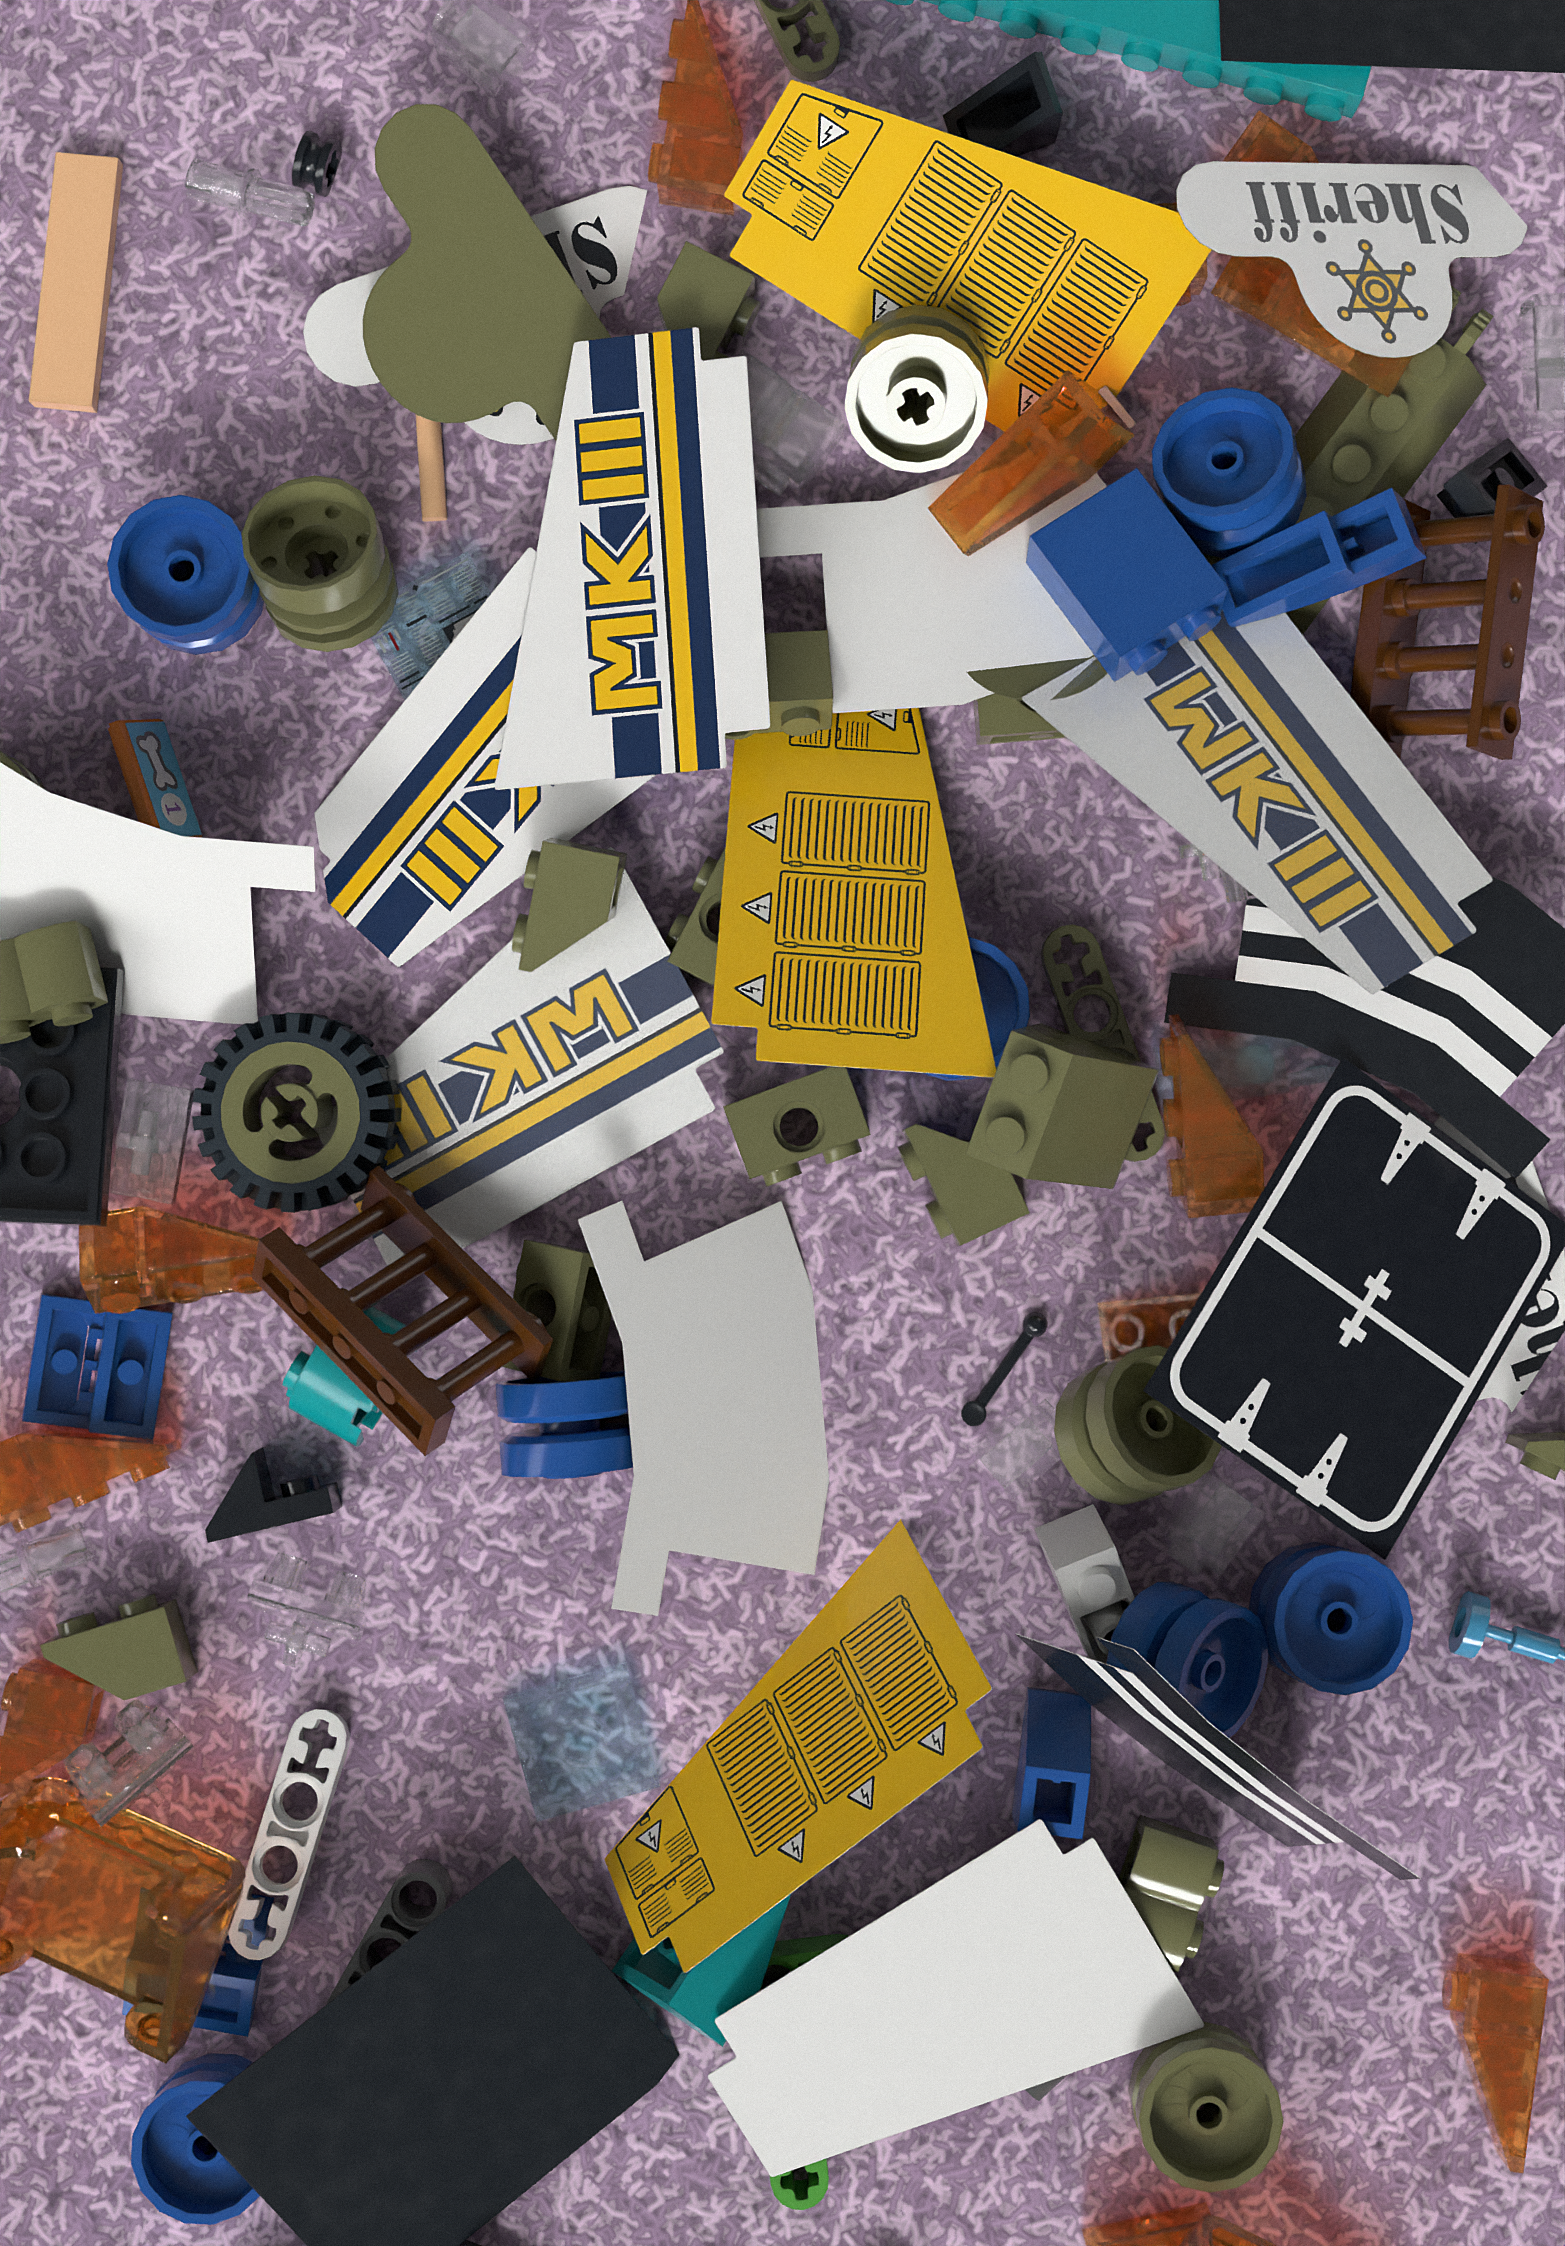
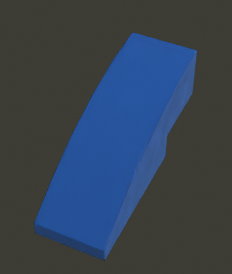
[1211,488,1427,627]

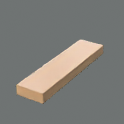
[29,152,123,413]

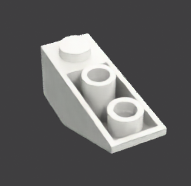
[1035,1504,1135,1664]

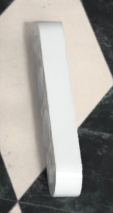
[228,1709,350,1960]

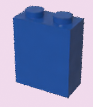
[1026,468,1228,682]

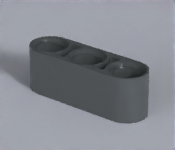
[326,1859,453,2005]

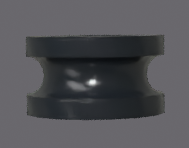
[292,131,342,197]

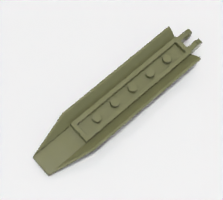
[1221,286,1494,636]

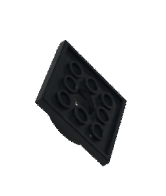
[0,967,124,1227]

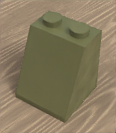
[965,1023,1160,1189]

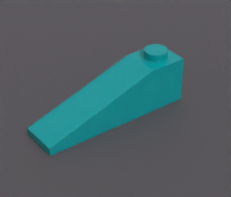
[612,1894,791,2047]

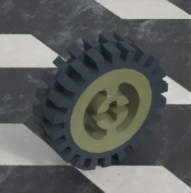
[192,1012,401,1213]

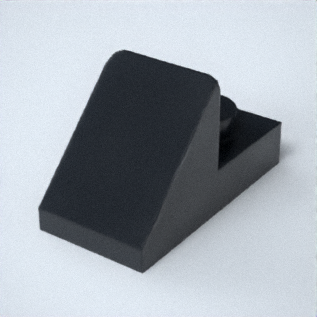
[1436,438,1548,544]
[205,1447,342,1543]

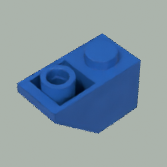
[1011,1687,1092,1839]

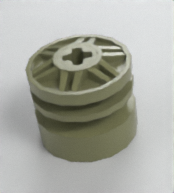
[241,475,399,652]

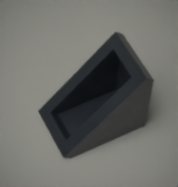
[942,52,1063,157]

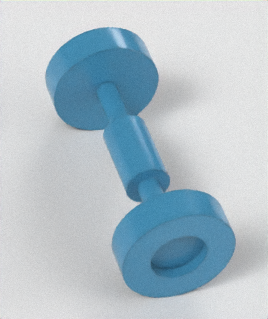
[1448,1591,1565,1664]

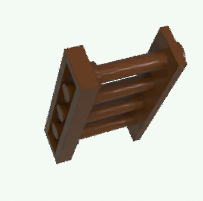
[1350,484,1545,761]
[252,1166,553,1456]

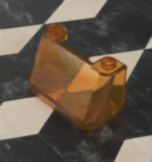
[0,1777,246,2064]

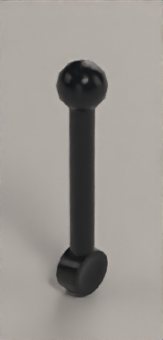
[961,1312,1048,1426]

